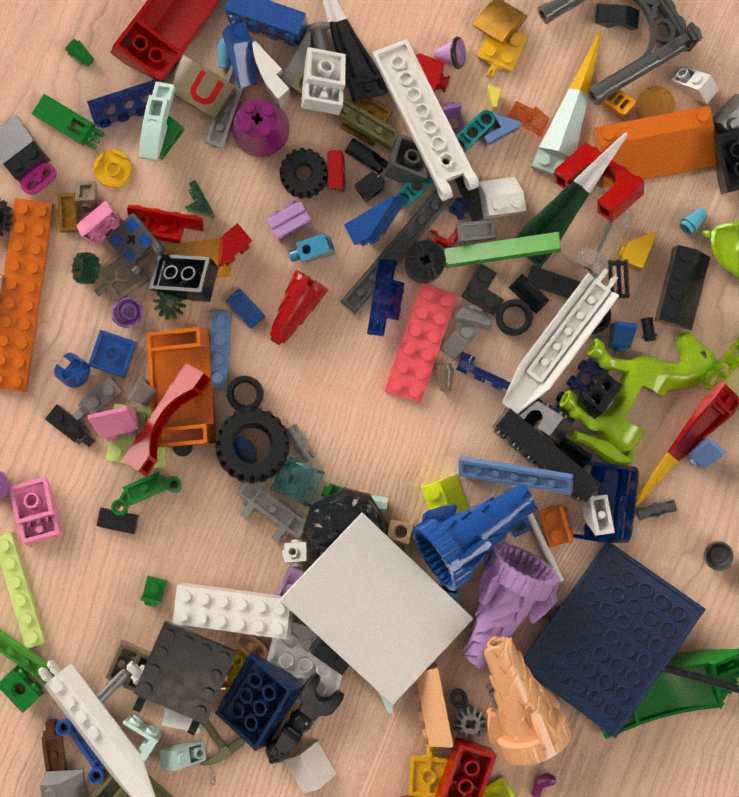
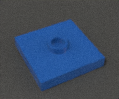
[88,330,138,378]

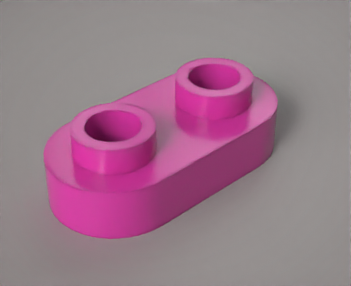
[20,163,57,195]

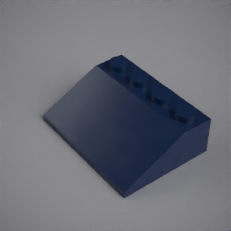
[215,652,304,751]

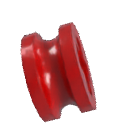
[436,73,451,93]

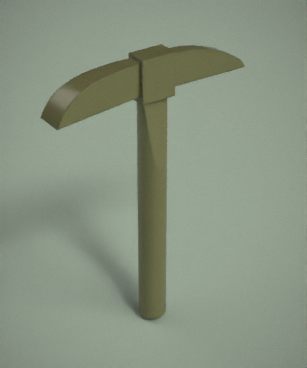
[200,719,246,766]

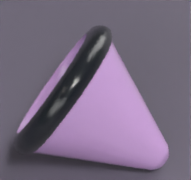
[433,36,466,69]

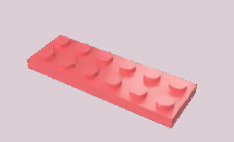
[384,283,458,404]

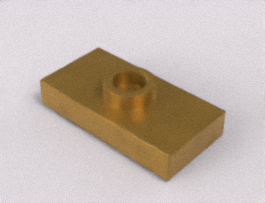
[57,193,79,233]

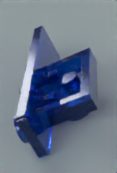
[367,259,405,336]

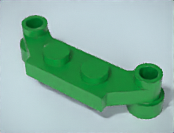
[111,472,182,516]

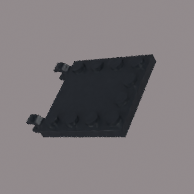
[133,620,237,736]

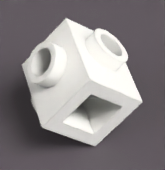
[282,539,313,568]

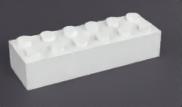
[173,582,293,639]

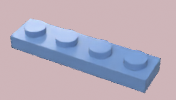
[210,311,232,388]

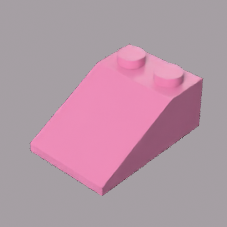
[87,406,142,441]

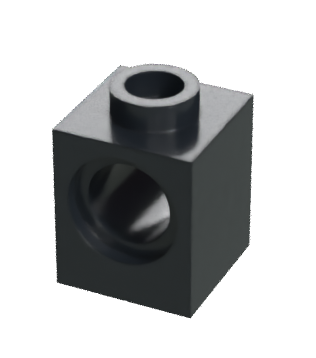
[354,171,385,203]

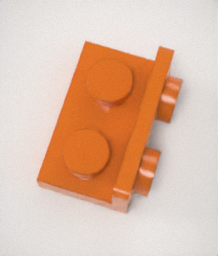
[538,504,575,548]

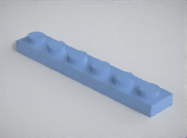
[459,456,573,495]

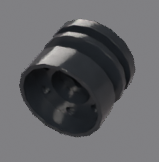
[404,240,446,284]

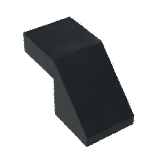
[595,4,639,30]

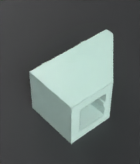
[159,741,206,771]

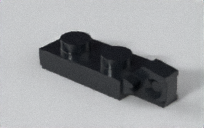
[45,404,96,447]

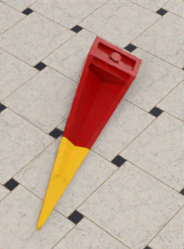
[630,381,739,511]

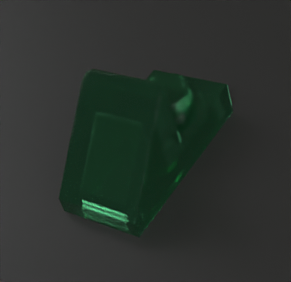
[185,180,216,218]

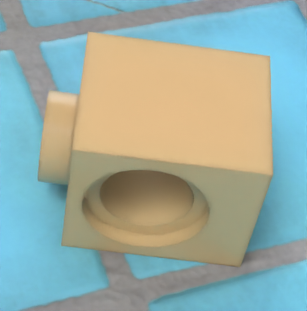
[387,518,414,544]

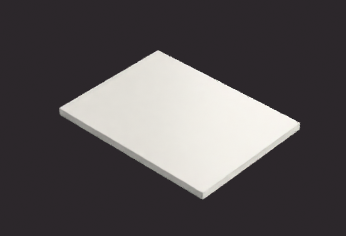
[280,513,474,705]

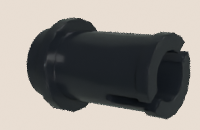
[640,317,657,342]

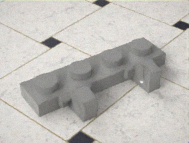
[236,482,306,542]

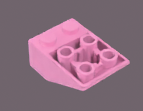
[76,201,124,245]

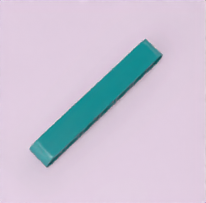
[396,110,495,210]

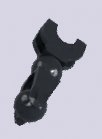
[265,672,344,764]

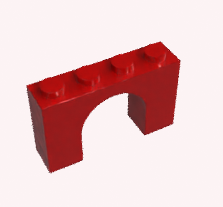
[554,143,645,223]

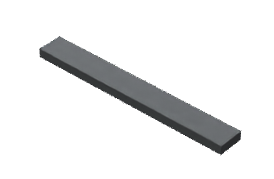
[341,189,454,314]

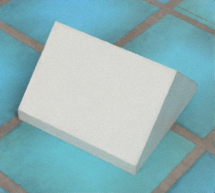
[284,740,337,793]

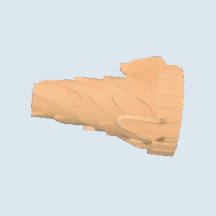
[484,636,572,766]

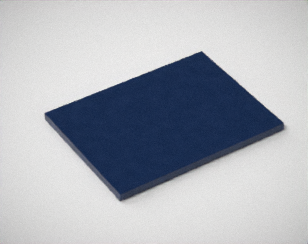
[523,540,706,738]

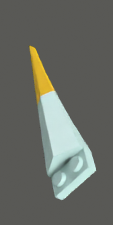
[531,31,602,176]

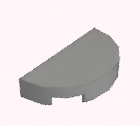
[453,305,491,330]

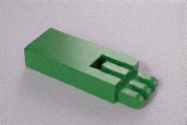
[32,94,105,150]

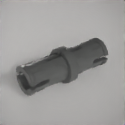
[636,499,677,520]

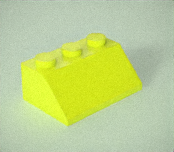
[421,474,469,514]

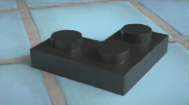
[461,264,504,316]

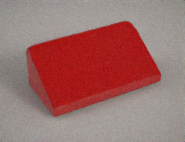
[327,150,346,192]

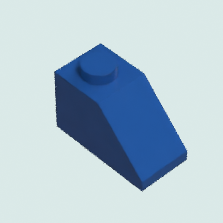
[608,321,637,352]

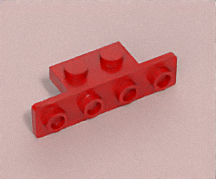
[127,205,204,244]

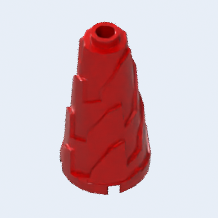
[269,270,329,345]

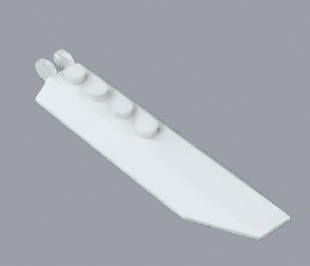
[502,268,619,414]
[38,660,155,797]

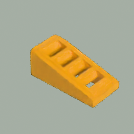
[602,90,636,119]

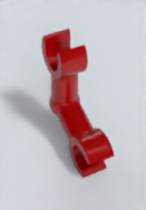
[426,227,458,248]

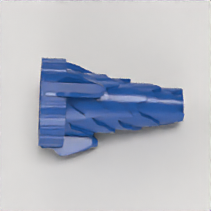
[412,484,538,591]

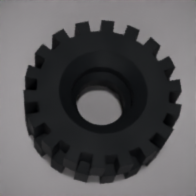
[279,148,328,199]

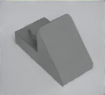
[440,323,480,360]
[126,375,157,406]

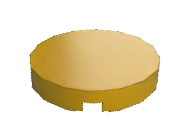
[94,149,133,188]

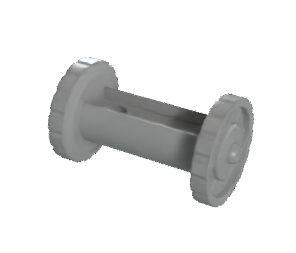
[305,21,330,51]

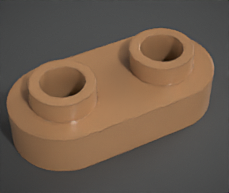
[234,633,268,659]

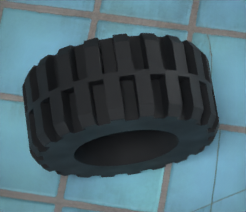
[215,407,290,484]

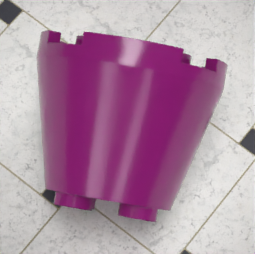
[232,99,290,158]

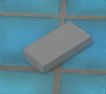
[456,220,497,242]

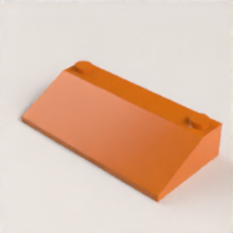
[593,105,716,188]
[146,327,216,448]

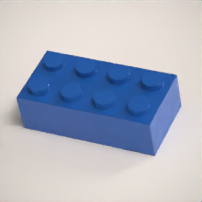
[225,0,308,46]

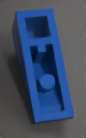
[222,22,258,89]

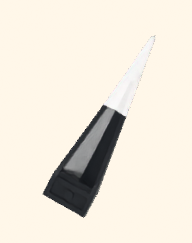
[323,0,388,102]

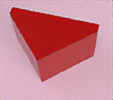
[416,53,445,93]

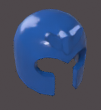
[54,352,90,388]

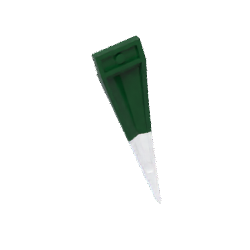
[515,132,627,268]

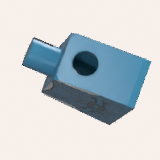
[288,233,336,263]

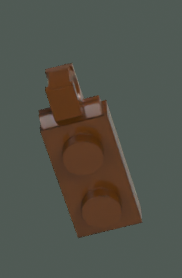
[41,719,67,772]

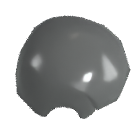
[704,541,734,571]

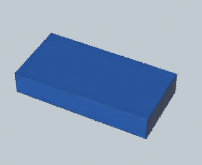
[225,288,266,329]

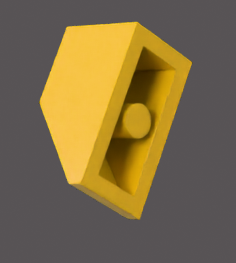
[617,231,656,271]

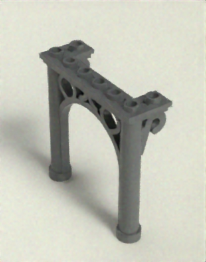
[538,0,703,105]

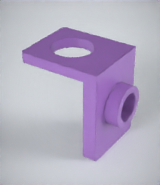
[442,102,464,133]

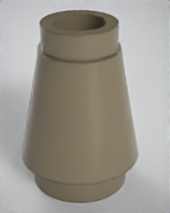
[435,363,454,392]

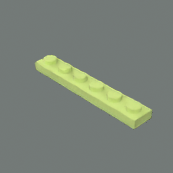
[0,533,46,648]

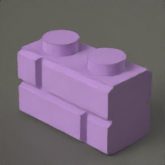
[267,201,312,242]

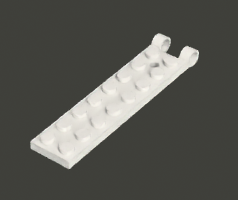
[372,39,479,201]

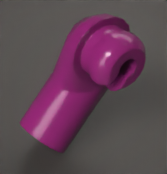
[531,774,556,797]

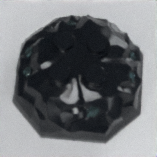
[303,487,389,558]

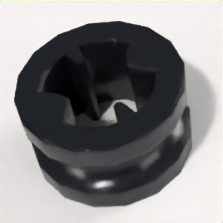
[450,689,468,708]

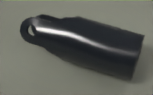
[345,138,387,173]

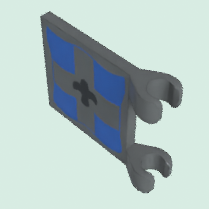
[106,213,166,276]

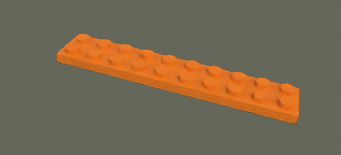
[0,198,54,392]

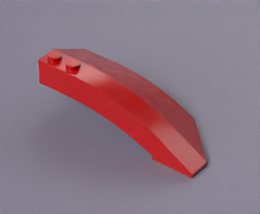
[110,0,221,82]

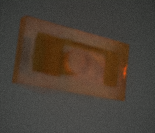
[508,101,550,136]

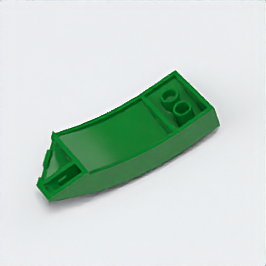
[600,649,739,739]

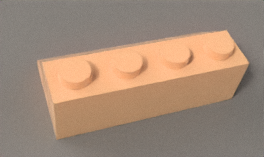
[413,662,454,748]

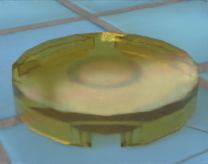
[636,86,675,118]

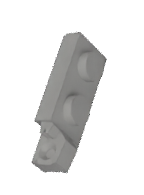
[72,377,124,421]

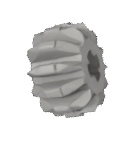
[454,705,487,739]

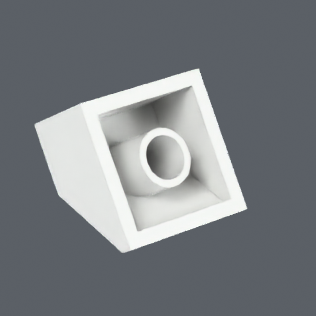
[478,177,526,220]

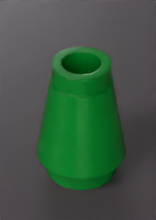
[65,39,94,67]

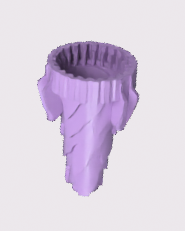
[461,543,560,670]

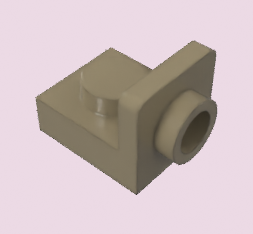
[75,181,98,212]

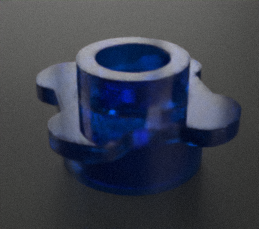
[449,197,471,220]

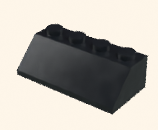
[654,245,710,331]

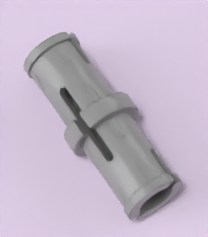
[287,424,315,462]

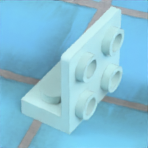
[123,714,163,761]

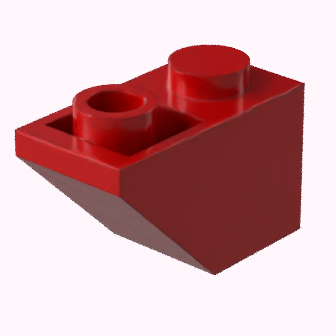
[218,223,252,267]

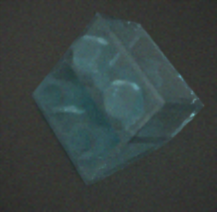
[271,455,325,507]

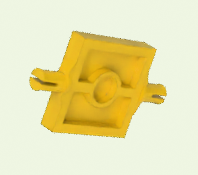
[477,31,528,79]
[408,743,449,797]

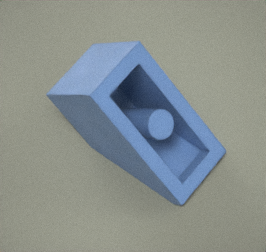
[686,439,726,469]

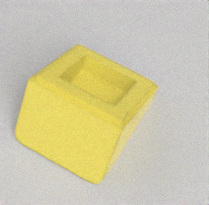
[486,85,502,111]

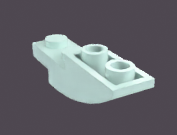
[139,82,176,161]

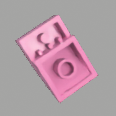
[9,477,64,545]

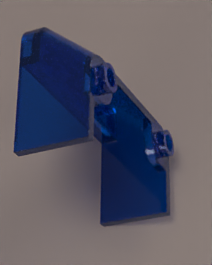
[573,460,639,543]

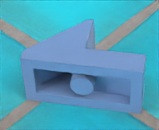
[483,114,522,147]

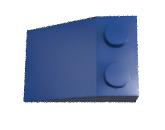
[344,195,407,246]

